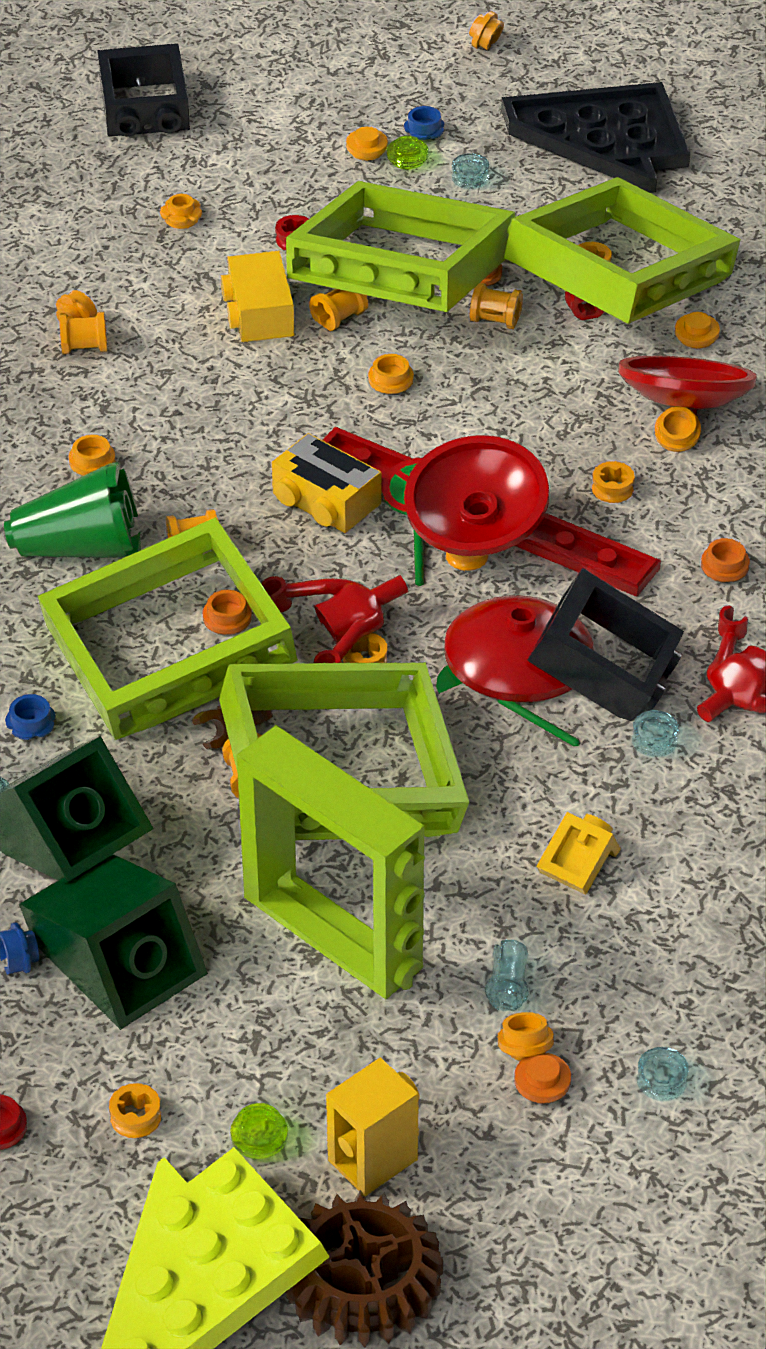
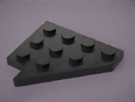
[501,82,690,193]

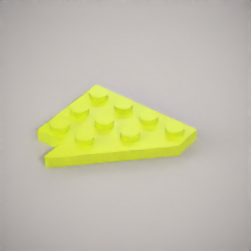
[101,1147,330,1349]

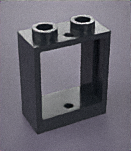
[97,43,190,137]
[527,568,684,721]

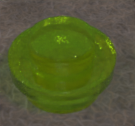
[387,135,429,170]
[230,1103,288,1159]

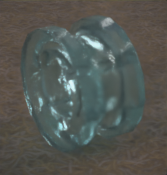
[452,153,489,189]
[632,710,679,757]
[637,1047,689,1101]

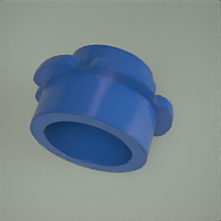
[404,106,444,140]
[5,694,56,740]
[0,922,39,975]

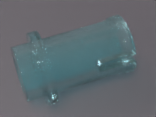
[485,939,529,1011]

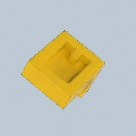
[536,812,621,895]

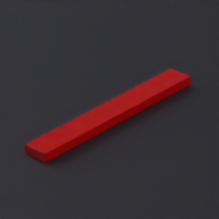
[322,427,661,597]

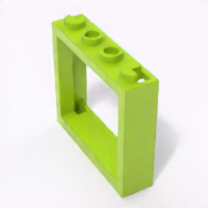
[504,177,741,324]
[286,181,515,312]
[37,517,298,740]
[219,662,469,841]
[237,725,425,1000]

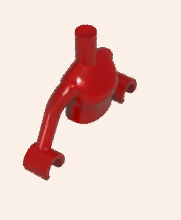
[261,575,409,663]
[697,605,766,722]

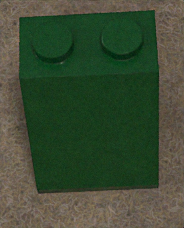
[0,736,154,883]
[19,854,208,1030]

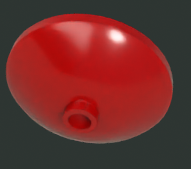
[618,356,757,416]
[404,435,549,556]
[444,595,594,702]

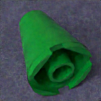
[4,462,141,558]

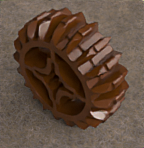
[285,1190,444,1348]

